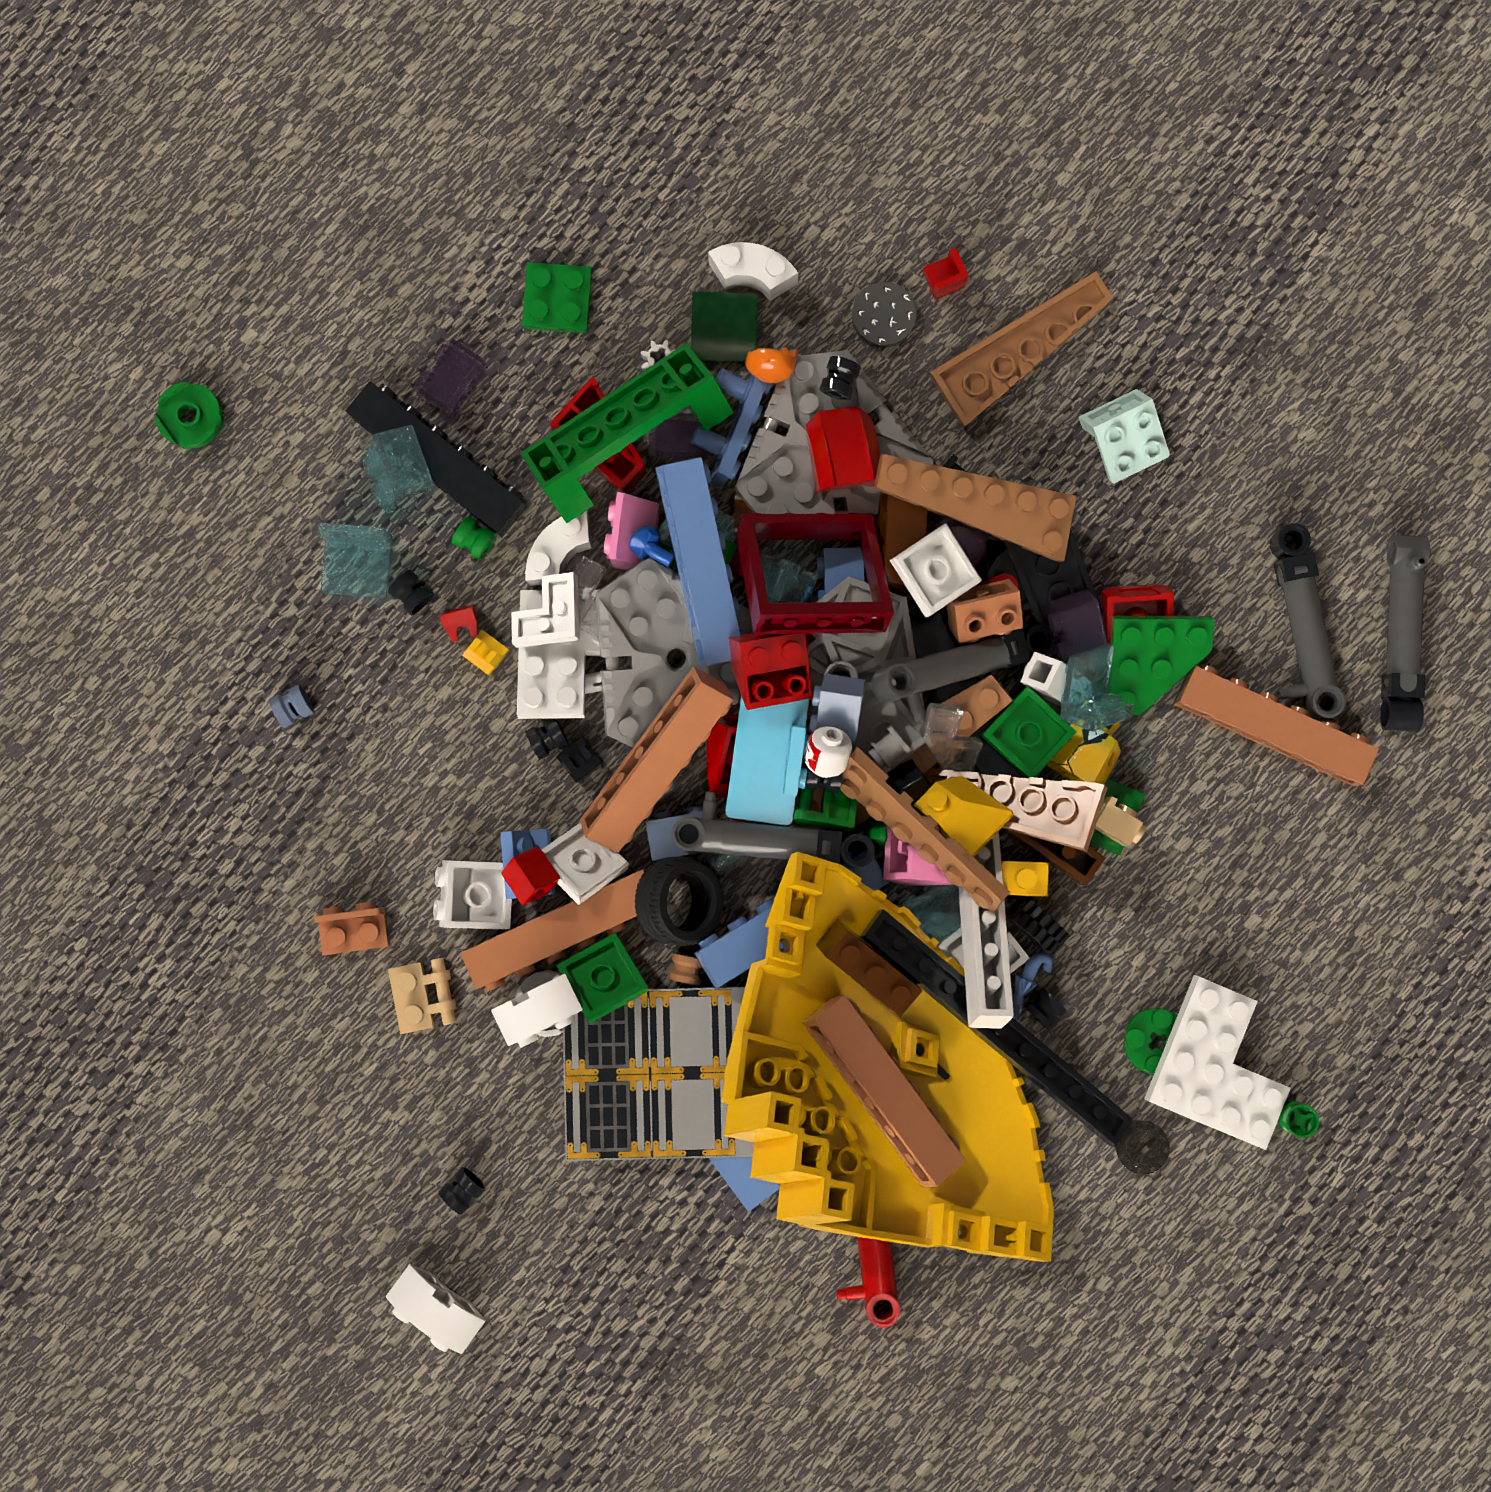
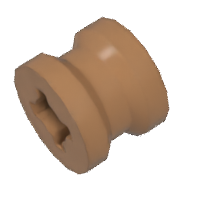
[668,952,702,986]

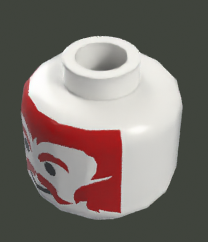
[804,726,852,778]

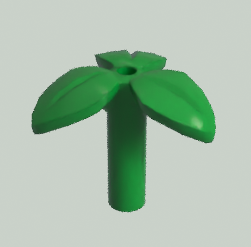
[850,817,887,853]

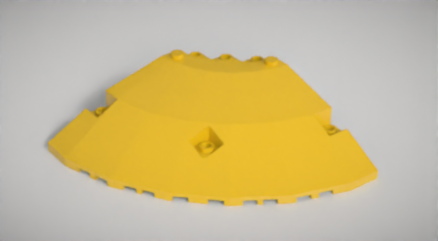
[721,852,1054,1262]

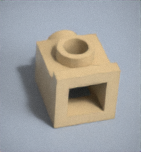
[1095,796,1146,846]

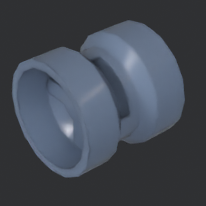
[269,684,315,728]

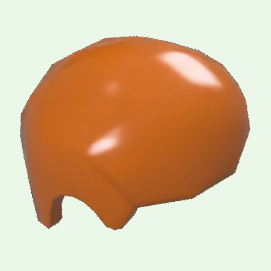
[745,347,798,383]

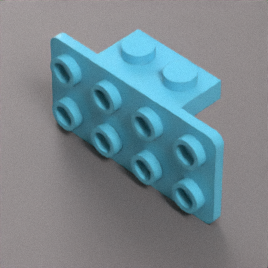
[726,696,810,825]

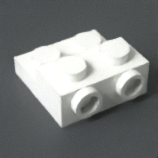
[433,860,512,929]

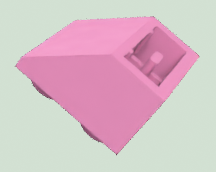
[604,492,660,570]
[883,826,953,886]

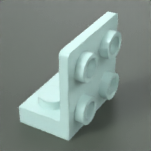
[1079,389,1170,483]

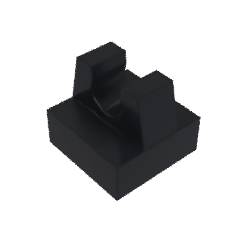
[556,737,602,783]

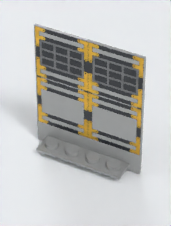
[562,987,754,1161]

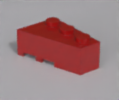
[549,376,647,494]

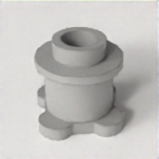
[868,725,911,768]

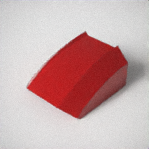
[806,406,881,494]
[1102,584,1174,664]
[706,715,739,798]

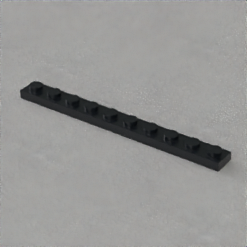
[860,909,1133,1146]

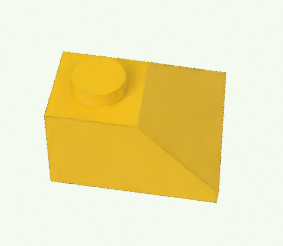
[913,775,1014,857]

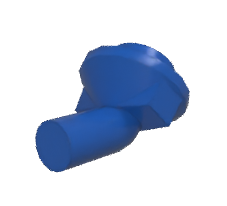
[629,526,675,567]

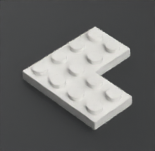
[517,589,600,719]
[1144,975,1291,1150]

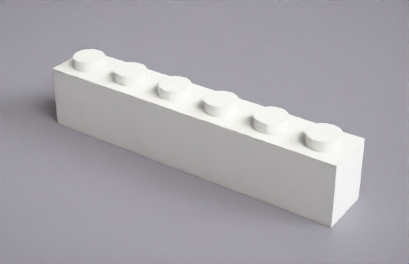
[958,831,1014,1028]

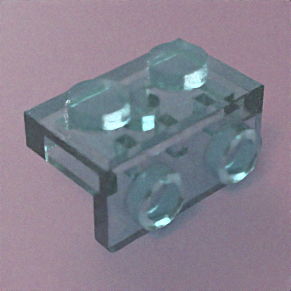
[899,884,961,940]

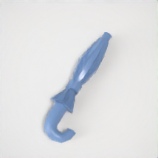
[1012,952,1053,1021]

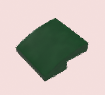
[691,291,757,361]

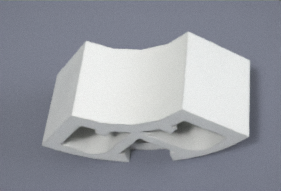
[708,242,798,301]
[525,510,592,586]
[491,974,582,1048]
[386,1264,486,1354]

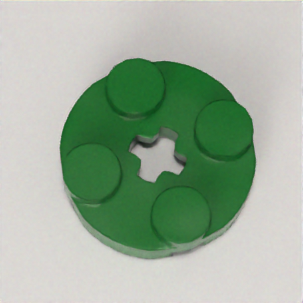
[155,382,224,449]
[1123,1008,1178,1075]

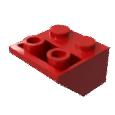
[728,633,813,710]

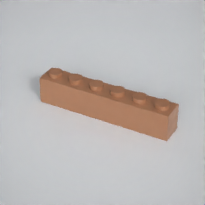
[1173,664,1379,786]
[580,666,733,853]
[460,869,645,992]
[802,995,965,1187]

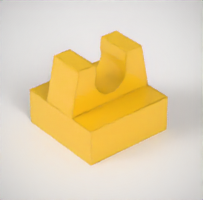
[462,630,509,676]

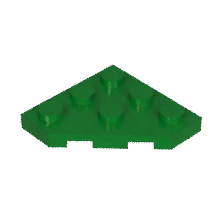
[1105,616,1214,715]

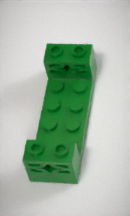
[520,343,733,524]

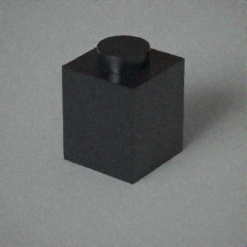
[885,758,931,807]

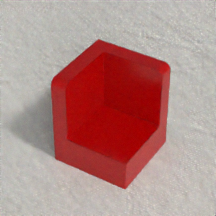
[922,247,969,300]
[501,847,561,906]

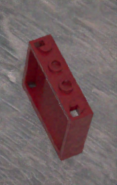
[736,513,894,634]

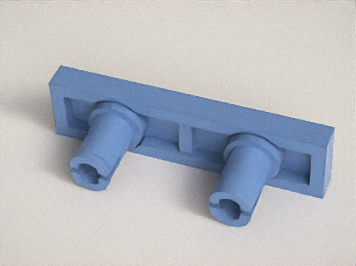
[690,368,773,487]

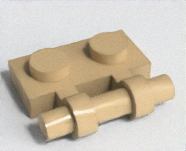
[388,957,457,1034]

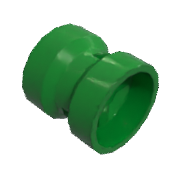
[452,516,497,561]
[1278,1100,1320,1138]

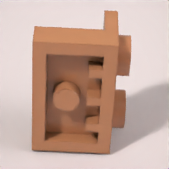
[314,902,390,956]

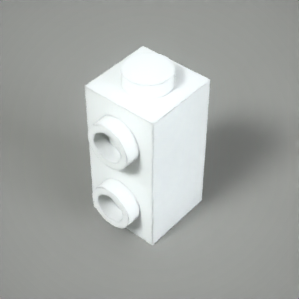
[1020,652,1091,712]

